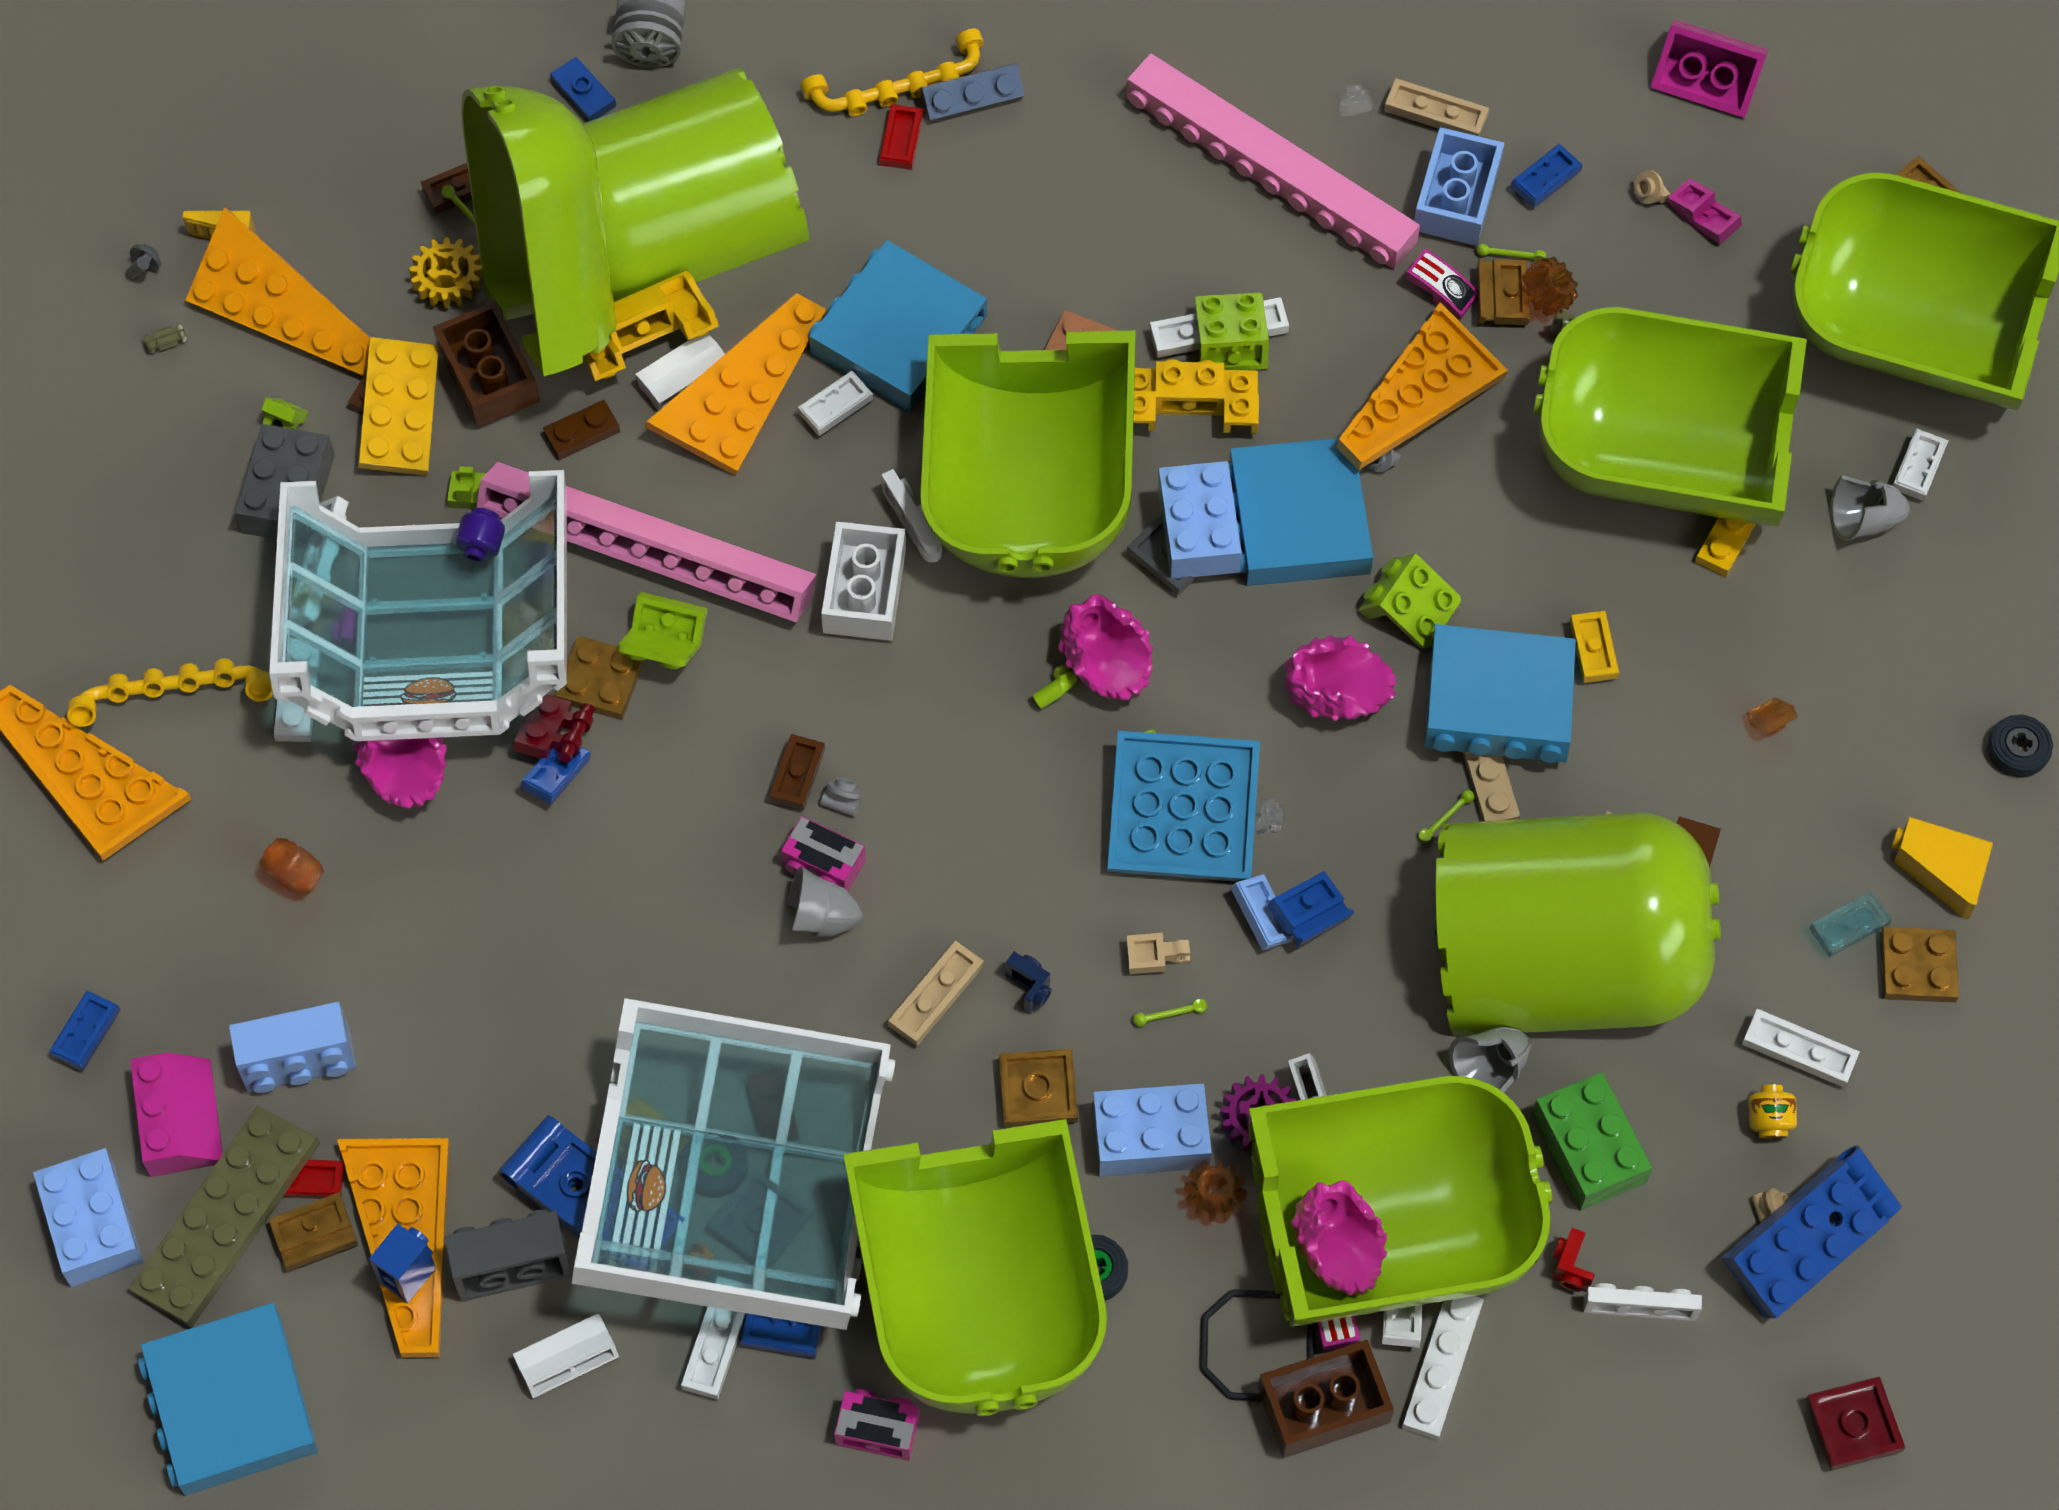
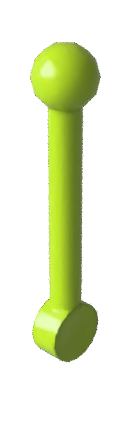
[441,185,476,226]
[1476,244,1547,263]
[1418,790,1475,844]
[1133,998,1207,1027]

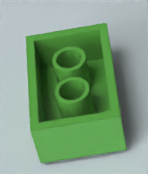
[1531,1072,1653,1211]

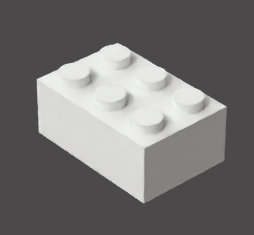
[821,521,906,641]

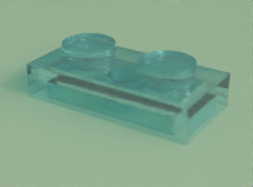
[1809,891,1892,958]

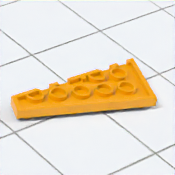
[185,207,370,376]
[644,293,826,476]
[1336,302,1508,470]
[0,685,192,861]
[337,1138,450,1357]

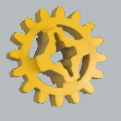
[409,237,483,308]

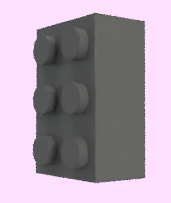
[235,424,335,544]
[445,1210,572,1302]

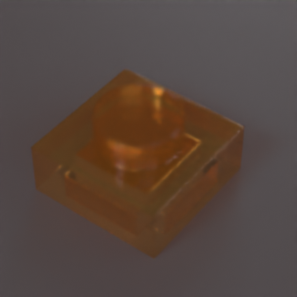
[1746,697,1798,734]

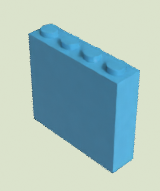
[808,240,987,413]
[1228,438,1373,586]
[1424,624,1576,763]
[138,1302,319,1496]

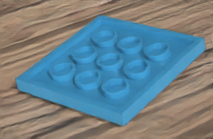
[1107,730,1260,882]

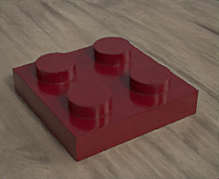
[1806,1376,1906,1470]

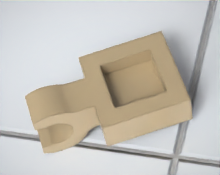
[1127,932,1190,974]

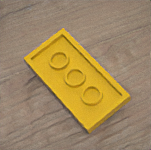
[358,337,439,476]

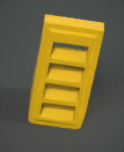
[182,211,255,240]

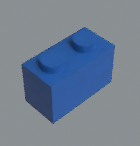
[369,1223,436,1303]

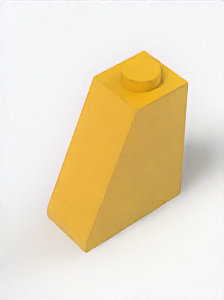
[1891,817,1993,919]

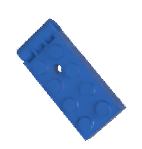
[498,1115,685,1272]
[1721,1145,1902,1319]

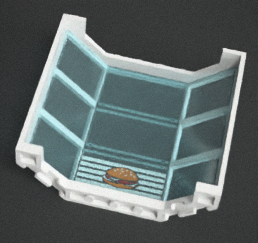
[269,470,567,741]
[572,998,895,1330]

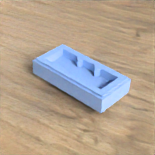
[1231,874,1294,951]

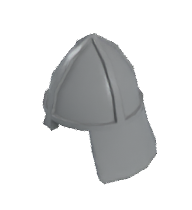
[1830,475,1910,541]
[787,866,864,938]
[1449,1027,1532,1093]

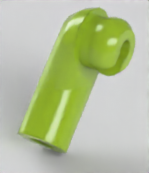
[1032,664,1077,709]

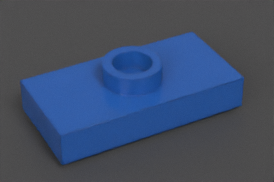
[550,57,616,122]
[1511,143,1583,208]
[521,747,591,804]
[49,991,120,1071]
[741,1313,822,1358]

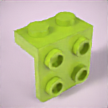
[1358,553,1461,649]
[617,592,708,669]

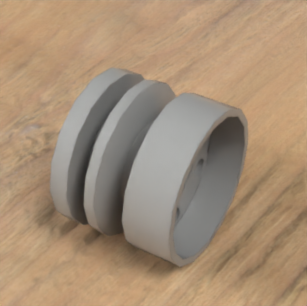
[612,0,686,68]

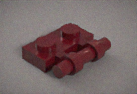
[514,694,595,763]

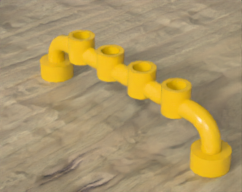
[800,28,984,117]
[67,658,273,727]

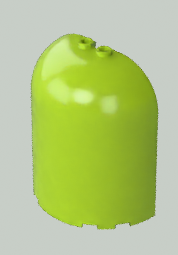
[583,68,809,302]
[461,86,616,376]
[1790,173,2059,411]
[1533,307,1807,527]
[921,330,1136,578]
[1436,812,1721,1036]
[1249,1076,1552,1327]
[843,1119,1107,1416]

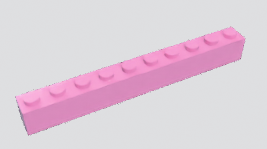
[1126,53,1420,270]
[476,462,817,622]

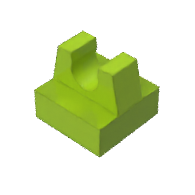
[261,397,309,430]
[447,466,486,509]

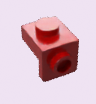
[1553,1228,1595,1292]

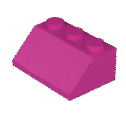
[1650,19,1769,118]
[130,1052,223,1177]

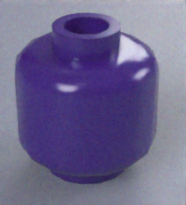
[455,508,505,563]

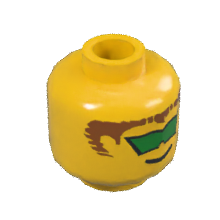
[1748,1084,1797,1139]

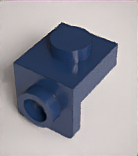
[1006,951,1052,1014]

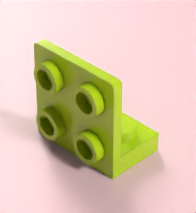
[1195,292,1269,370]

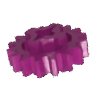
[1220,1074,1298,1152]

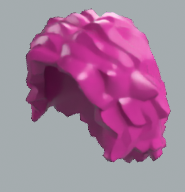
[1058,594,1153,701]
[1284,635,1397,722]
[353,737,447,809]
[1292,1180,1387,1296]

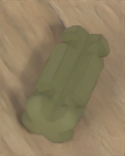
[1549,309,1575,337]
[144,323,187,353]

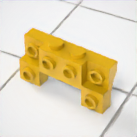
[583,270,719,381]
[1134,359,1259,434]

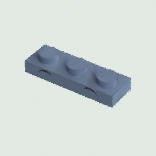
[920,63,1025,120]

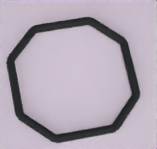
[1200,1289,1315,1401]

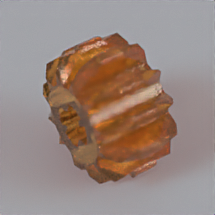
[1521,257,1579,316]
[259,838,324,895]
[1184,1158,1247,1223]

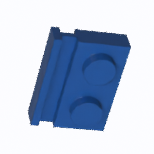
[1267,871,1355,947]

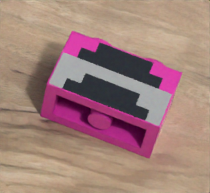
[781,816,866,891]
[834,1389,920,1461]

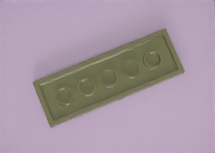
[128,1105,320,1328]

